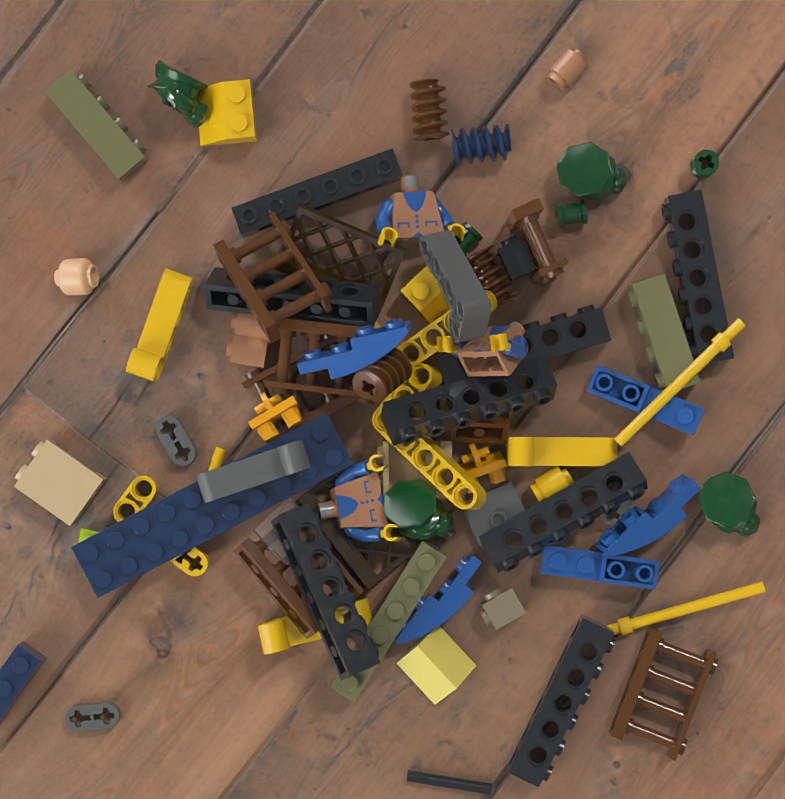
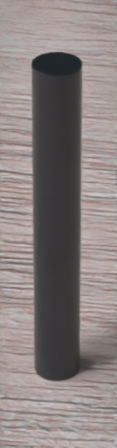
[406,770,492,795]

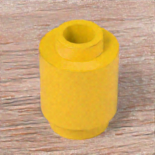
[529,466,574,502]

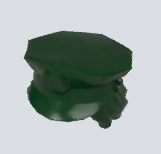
[147,60,209,127]
[556,142,628,200]
[698,471,760,537]
[383,479,454,540]

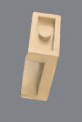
[14,439,107,526]
[377,441,452,499]

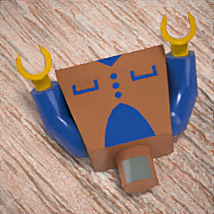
[375,176,465,247]
[437,321,528,377]
[317,453,401,542]

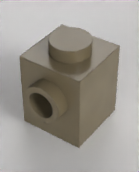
[480,586,526,630]

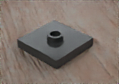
[462,481,536,557]

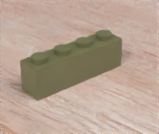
[45,70,148,182]
[627,274,701,390]

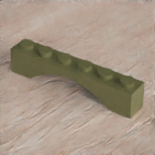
[330,540,447,702]

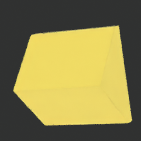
[396,626,476,704]

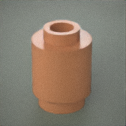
[547,48,588,91]

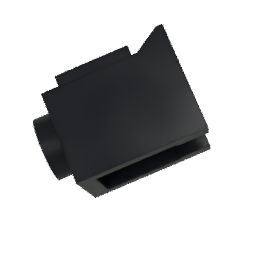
[497,235,538,282]

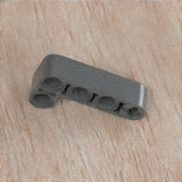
[419,230,491,343]
[196,439,312,503]

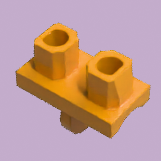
[248,392,303,443]
[459,443,507,494]

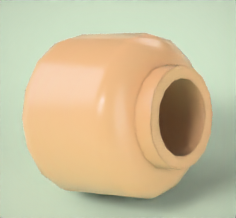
[54,258,99,296]

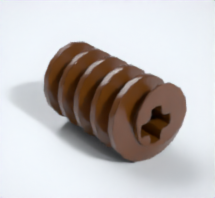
[410,79,449,141]
[467,245,519,307]
[352,348,413,402]

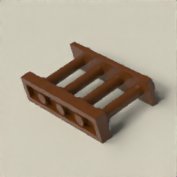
[505,198,568,286]
[213,212,333,344]
[265,319,375,404]
[241,334,358,441]
[233,503,364,639]
[608,626,718,761]

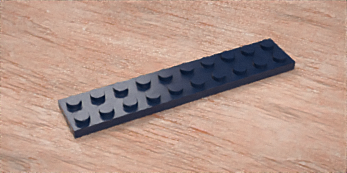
[71,413,354,598]

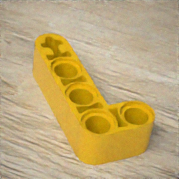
[126,268,194,382]
[506,437,618,466]
[113,475,210,576]
[258,598,373,654]

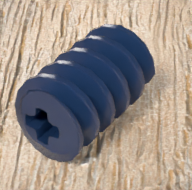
[451,124,511,165]

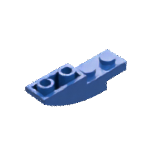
[297,318,412,379]
[586,365,705,436]
[595,474,701,556]
[540,545,660,589]
[395,554,482,644]

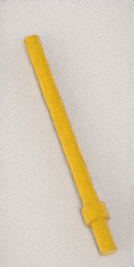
[614,318,746,447]
[606,581,766,636]

